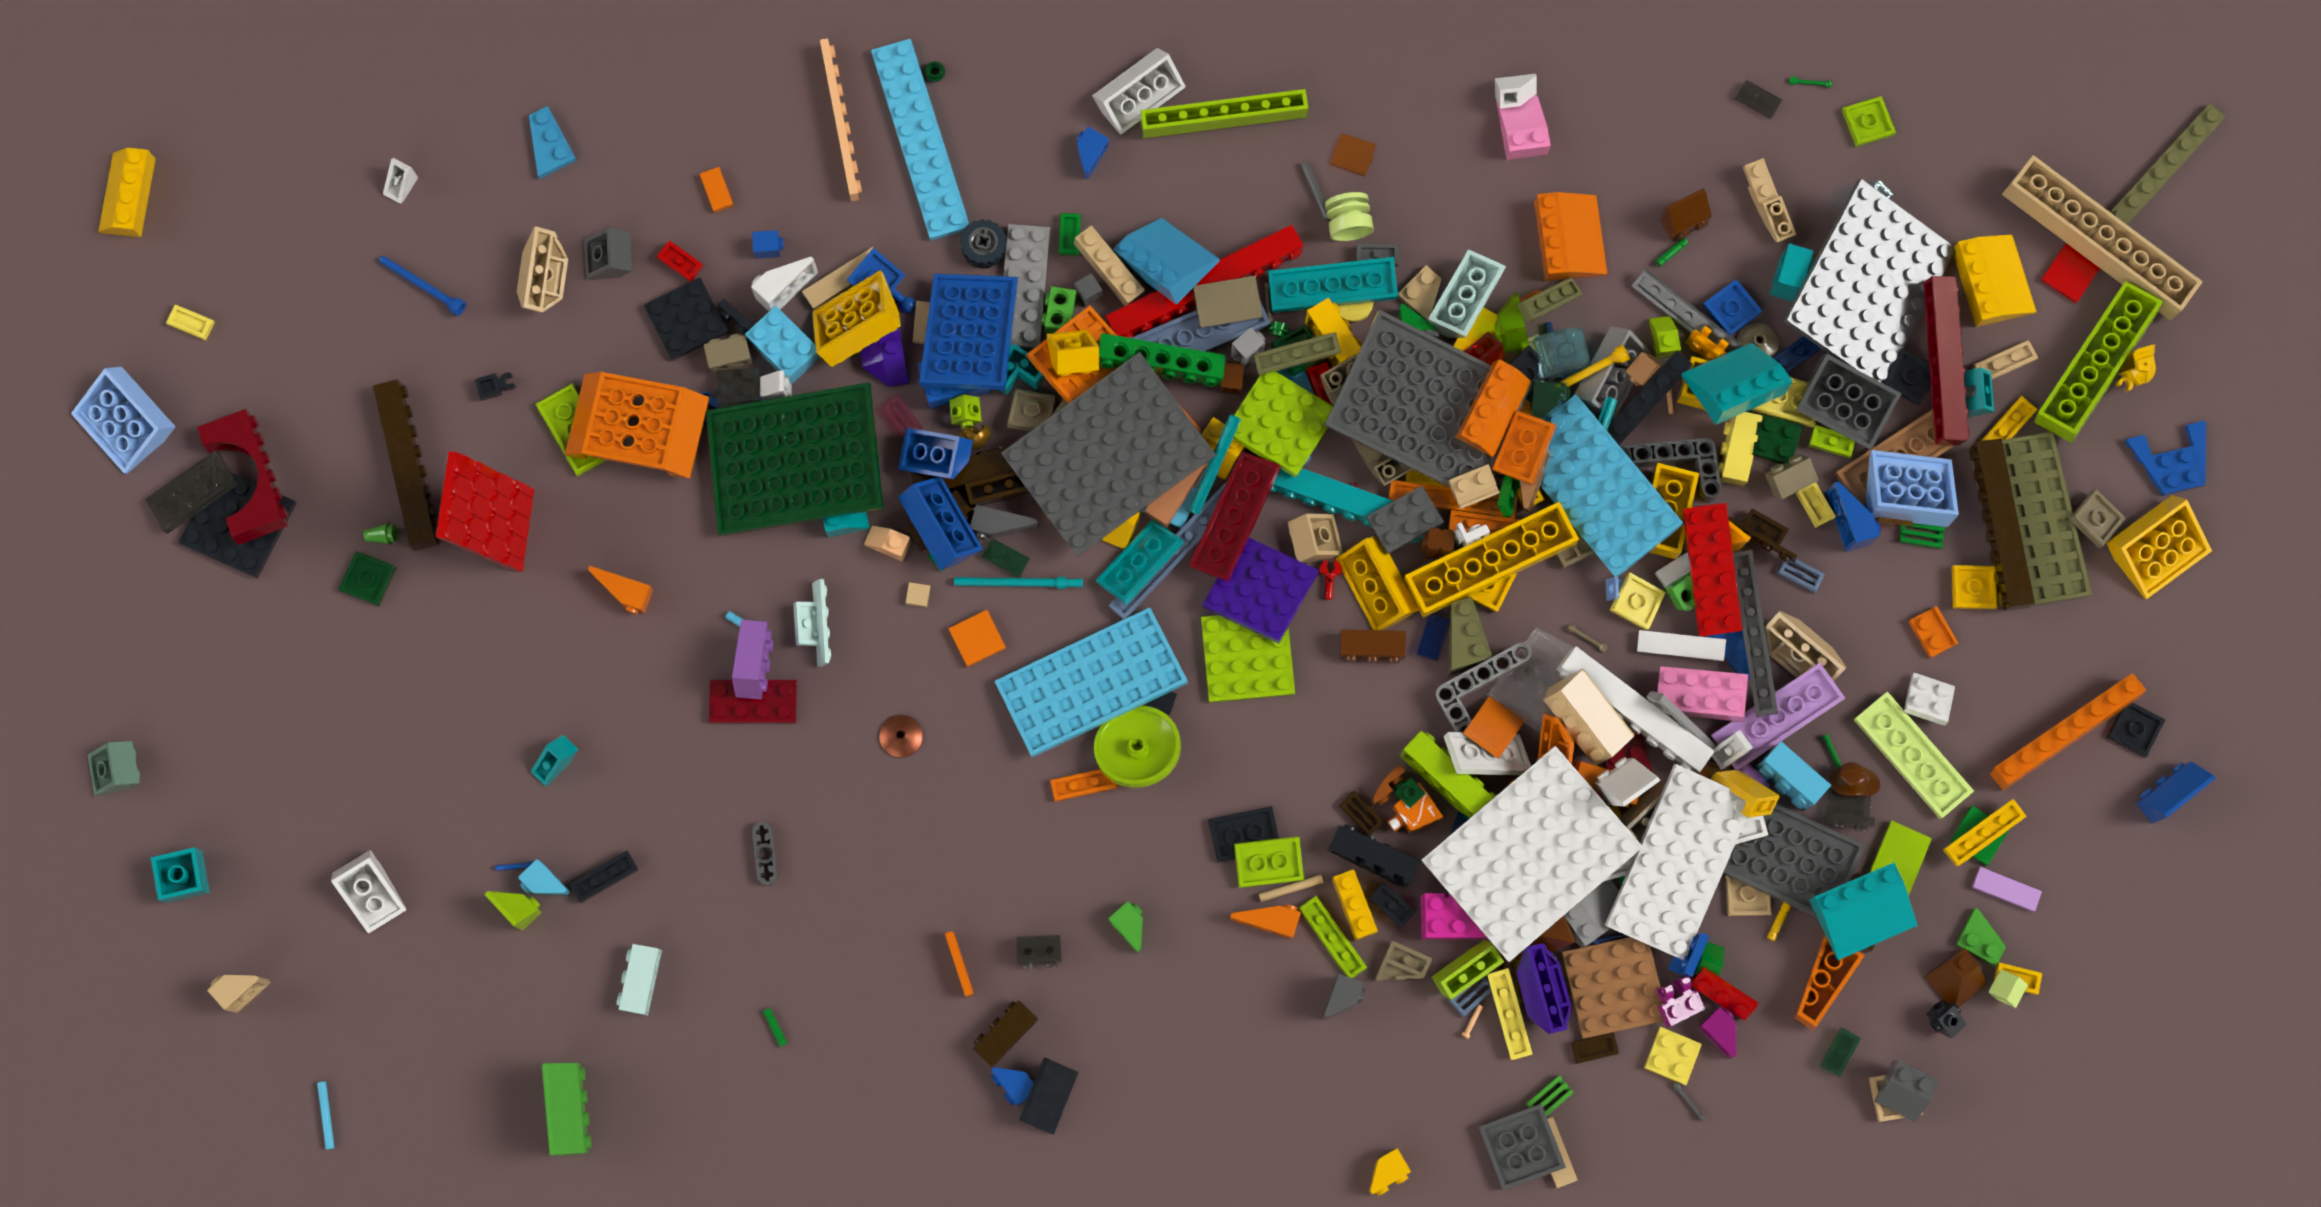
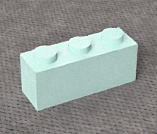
[616,944,662,1016]

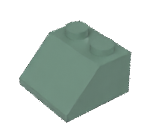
[87,741,140,796]

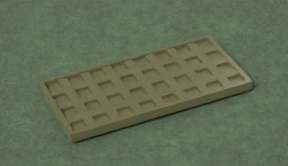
[1969,432,2092,606]

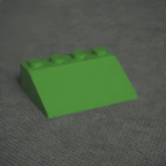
[542,1063,592,1157]

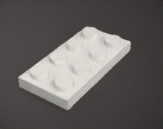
[1444,732,1531,775]

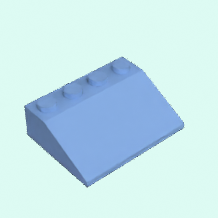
[71,367,175,474]
[1866,450,1959,527]

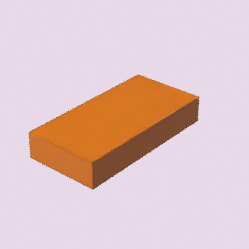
[700,167,734,213]

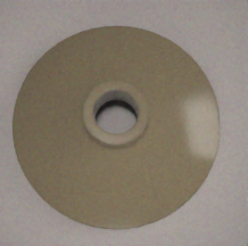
[1737,322,1779,358]

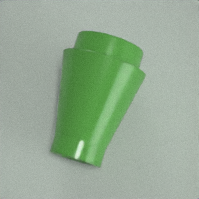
[364,523,398,544]

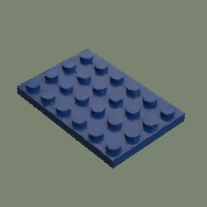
[919,274,1018,390]

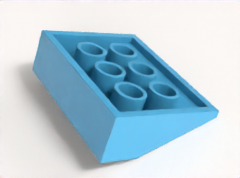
[1113,218,1220,305]

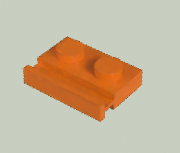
[1908,606,1958,658]

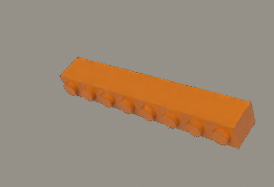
[1990,673,2146,791]

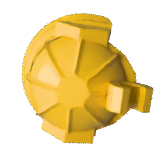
[2115,344,2156,392]

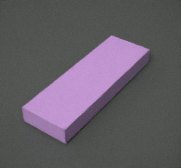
[1971,867,2042,912]

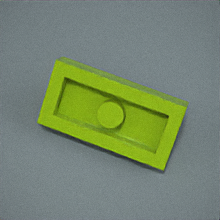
[1808,425,1855,458]

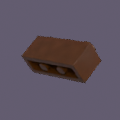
[1339,629,1406,664]

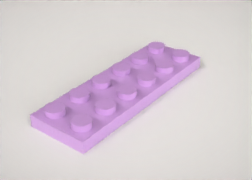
[1711,663,1845,770]

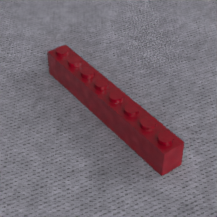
[1923,276,1970,445]

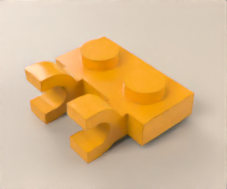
[1685,326,1729,361]

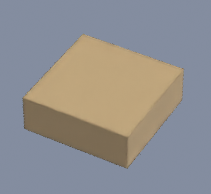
[906,582,931,608]

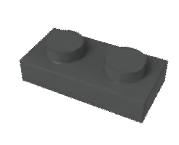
[1356,243,1399,267]

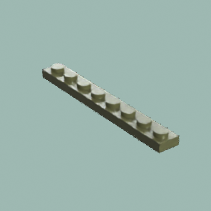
[2110,104,2226,225]

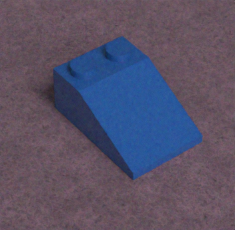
[1825,482,1881,552]

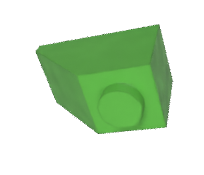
[1108,901,1143,954]

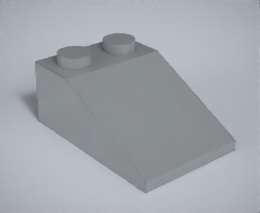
[1564,880,1619,948]

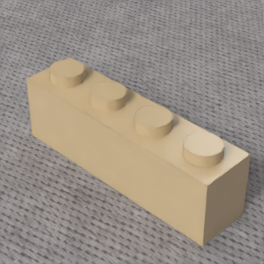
[1074,225,1144,306]

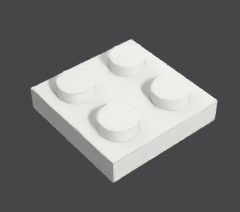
[1904,673,1955,726]

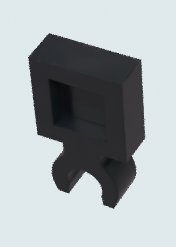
[475,372,516,401]

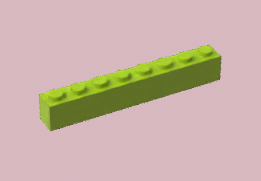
[1140,89,1309,139]

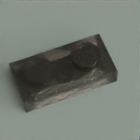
[1735,80,1782,119]

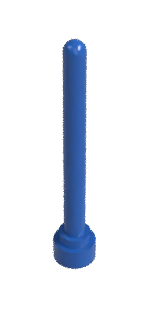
[379,256,467,316]

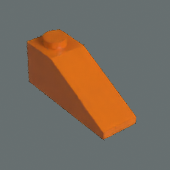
[588,566,653,615]
[1229,904,1301,939]

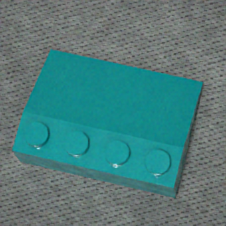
[1681,343,1792,425]
[1809,862,1918,960]

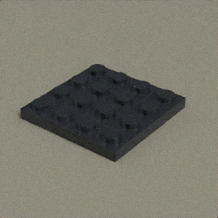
[178,467,297,579]

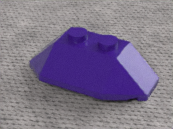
[860,328,909,387]
[1516,943,1571,1034]

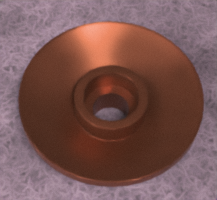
[879,715,923,758]

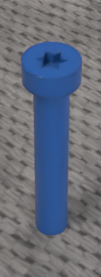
[495,861,532,871]

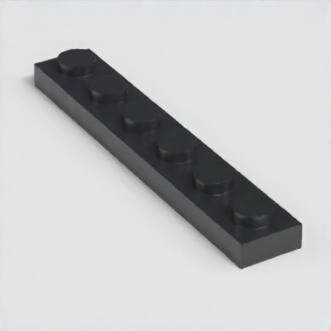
[1607,350,1693,446]

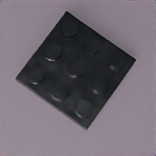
[643,277,729,361]

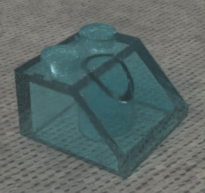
[1534,328,1591,378]

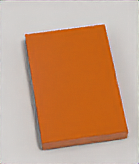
[1492,410,1557,485]
[1463,696,1525,759]

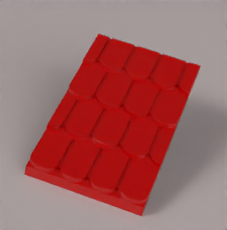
[436,451,535,572]

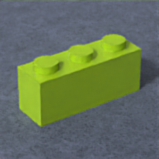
[1431,939,1504,1000]

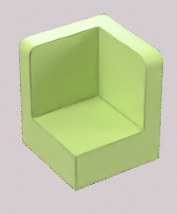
[1989,970,2028,1008]

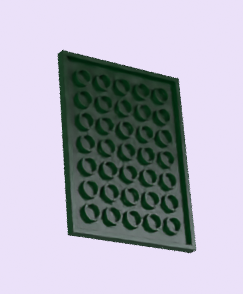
[706,382,884,536]

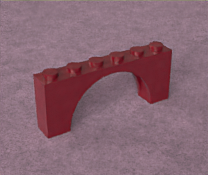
[197,409,288,545]

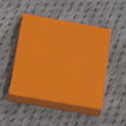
[948,610,1006,668]

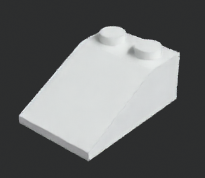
[751,257,818,311]
[1594,757,1660,806]
[331,850,406,933]

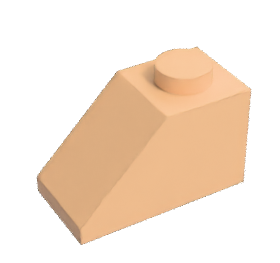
[864,525,912,562]

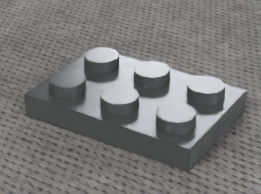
[1366,486,1444,554]

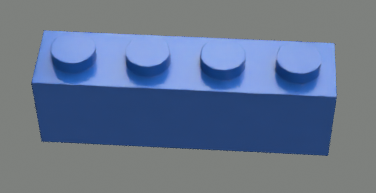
[898,477,983,570]

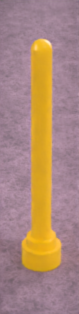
[1535,344,1630,401]

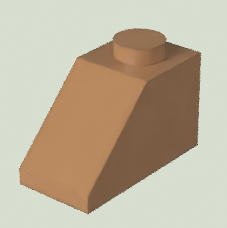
[1625,352,1663,386]

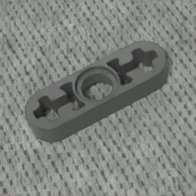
[752,822,778,886]

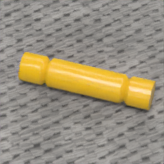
[1767,903,1791,941]

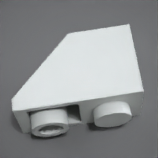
[1495,74,1537,109]
[760,370,792,401]

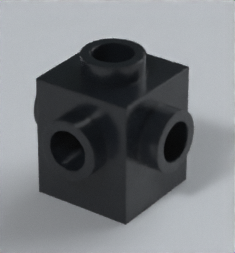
[1926,1000,1967,1039]

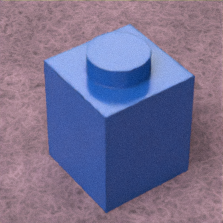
[752,230,784,259]

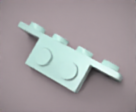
[793,579,831,667]

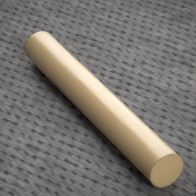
[1259,875,1324,902]

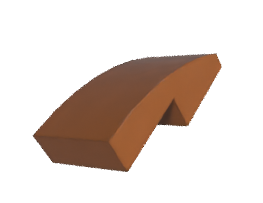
[1371,764,1405,806]

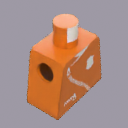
[1387,782,1443,834]

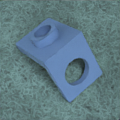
[1605,577,1624,601]

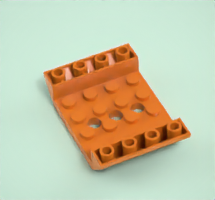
[565,372,709,479]

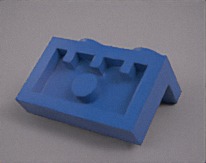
[1668,933,1710,978]

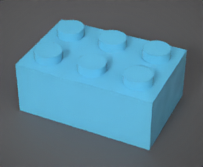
[745,306,821,384]
[1756,742,1831,810]

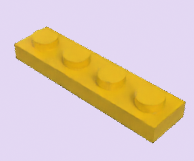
[1943,799,2027,867]

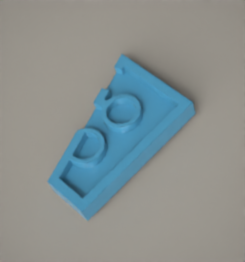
[529,106,577,180]

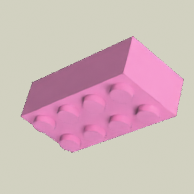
[1658,666,1748,722]

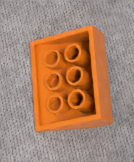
[1534,192,1607,281]

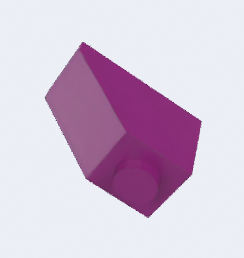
[1698,1007,1737,1059]

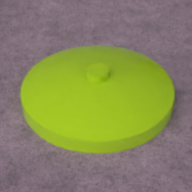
[1094,706,1181,788]

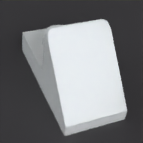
[1712,730,1753,770]

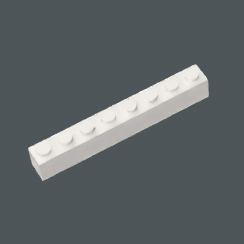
[1556,646,1714,773]

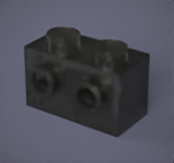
[1016,935,1062,969]

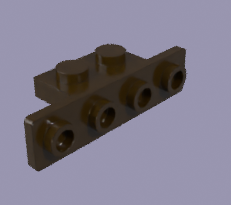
[1728,508,1798,563]

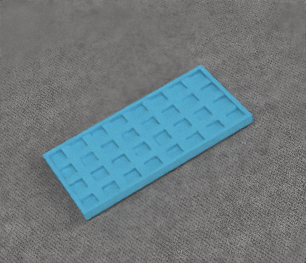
[1540,394,1684,577]
[995,607,1188,758]

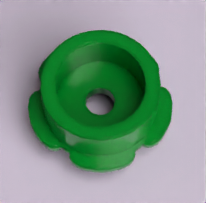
[1268,321,1289,337]

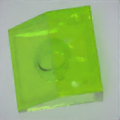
[1494,292,1529,353]

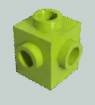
[949,394,982,429]

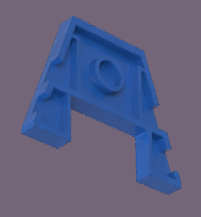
[2124,421,2206,496]

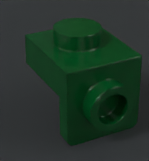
[1393,778,1425,808]

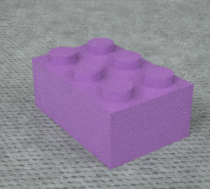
[732,620,774,699]

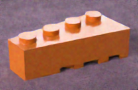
[1794,934,1865,1031]

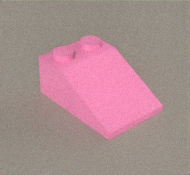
[1496,95,1551,160]

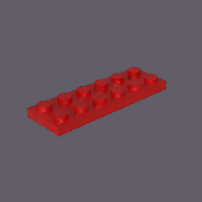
[1682,502,1742,637]

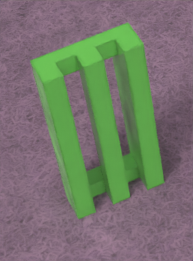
[1525,1075,1574,1116]

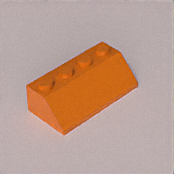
[1455,359,1531,457]

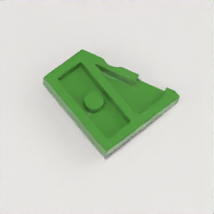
[1955,908,2006,967]

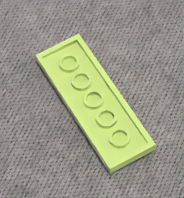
[1853,692,1974,819]

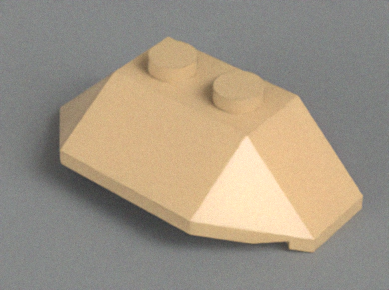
[517,226,568,313]
[1765,611,1846,681]

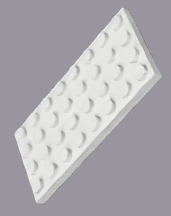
[1605,764,1747,960]

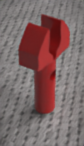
[1319,559,1341,600]

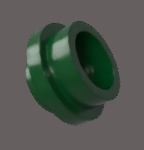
[924,61,945,82]

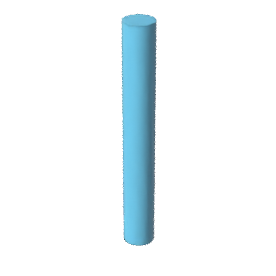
[317,1081,335,1150]

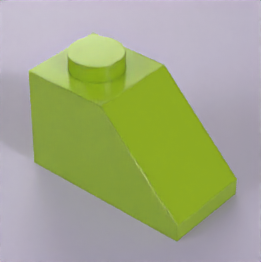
[1649,316,1681,359]

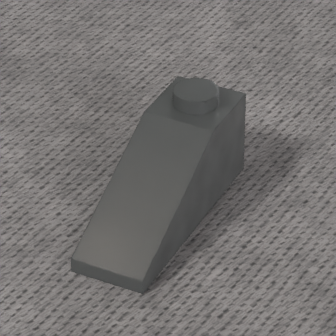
[970,505,1039,540]

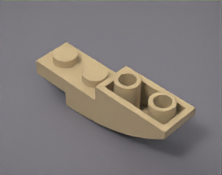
[1743,158,1796,243]

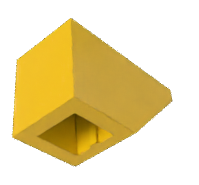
[1369,1148,1411,1196]

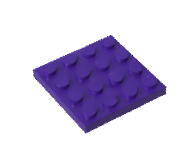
[1203,537,1319,644]

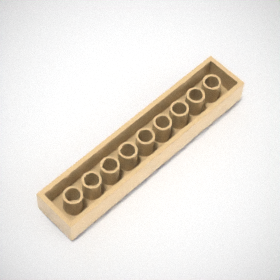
[2002,155,2203,321]

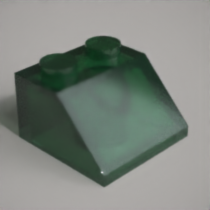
[1531,380,1570,420]

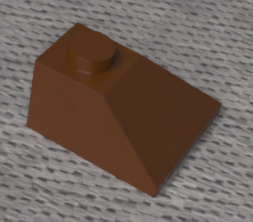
[1527,915,1576,953]
[1925,948,1987,1007]

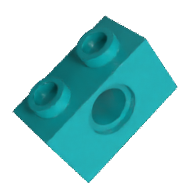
[1964,367,1994,417]

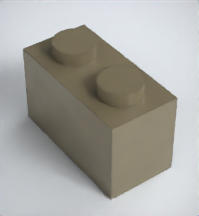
[704,334,753,374]
[1765,454,1819,499]

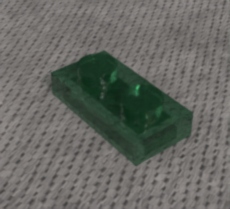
[982,538,1030,578]
[1819,1027,1861,1077]

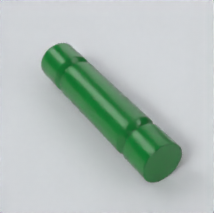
[1655,238,1689,267]
[763,1008,788,1047]

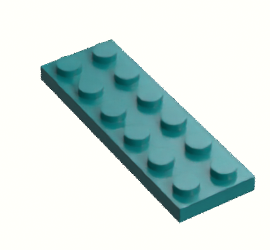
[1268,257,1398,313]

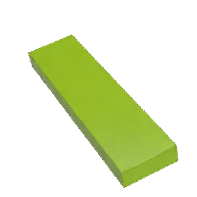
[1298,896,1367,978]

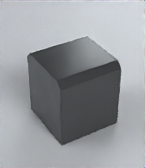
[1074,274,1103,307]

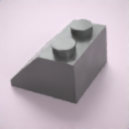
[584,227,632,280]
[1321,974,1366,1020]
[1874,1060,1939,1122]

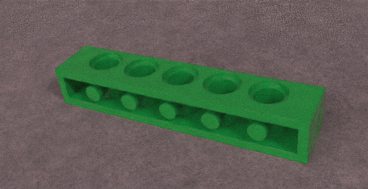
[1097,333,1225,387]

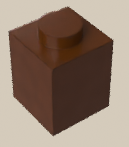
[1220,361,1245,395]

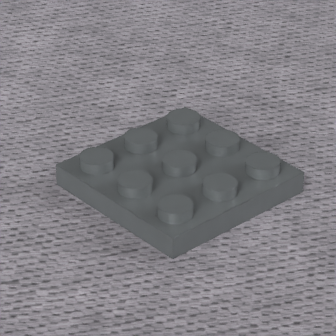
[1479,1104,1566,1191]

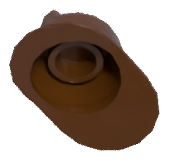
[1829,762,1880,796]

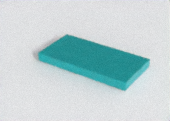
[1095,519,1184,605]

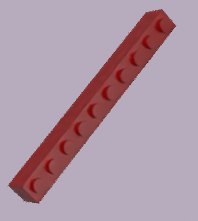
[1105,225,1304,338]

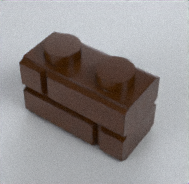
[1420,528,1455,560]

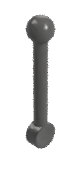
[1673,1082,1705,1122]

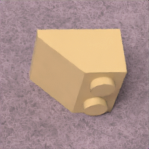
[1288,514,1343,563]
[207,975,271,1013]

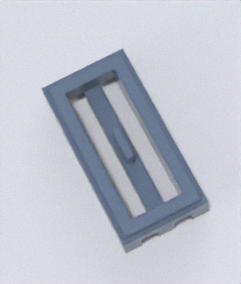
[1776,559,1825,594]
[1448,976,1492,1017]

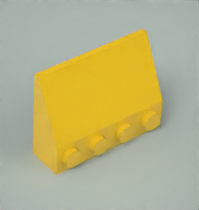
[1953,235,2036,327]
[812,270,901,367]
[2106,495,2212,599]

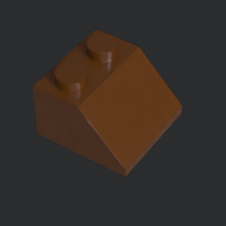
[1660,188,1712,241]

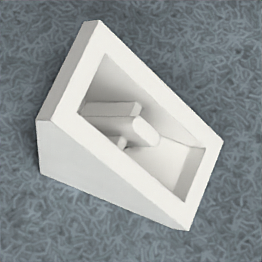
[383,158,418,204]

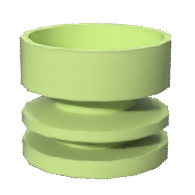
[1325,192,1374,241]

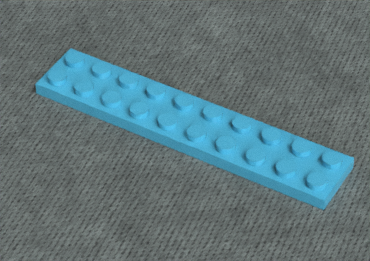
[871,39,970,241]

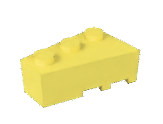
[1718,412,1762,487]

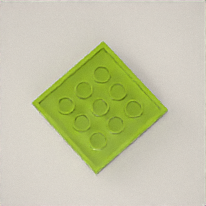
[1233,372,1333,478]
[1201,615,1295,703]

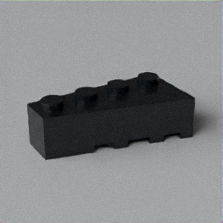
[1327,824,1421,889]

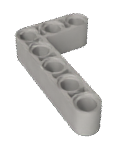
[1436,643,1532,732]

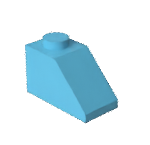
[518,859,571,895]

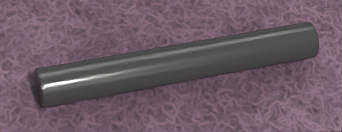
[1300,162,1329,221]

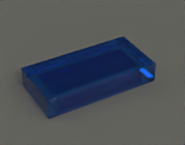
[1416,614,1449,661]

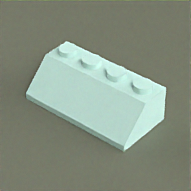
[1428,249,1506,338]

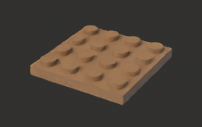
[1561,937,1664,1039]

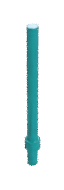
[954,576,1083,589]

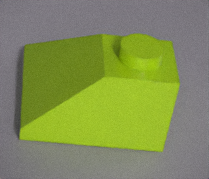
[484,891,542,931]

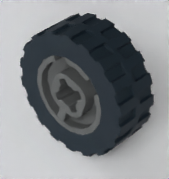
[960,219,1007,269]

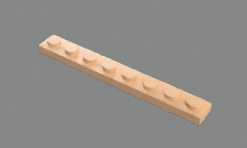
[820,38,862,202]

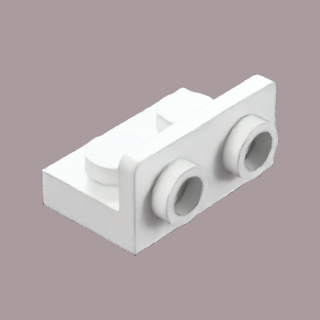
[1454,522,1490,548]

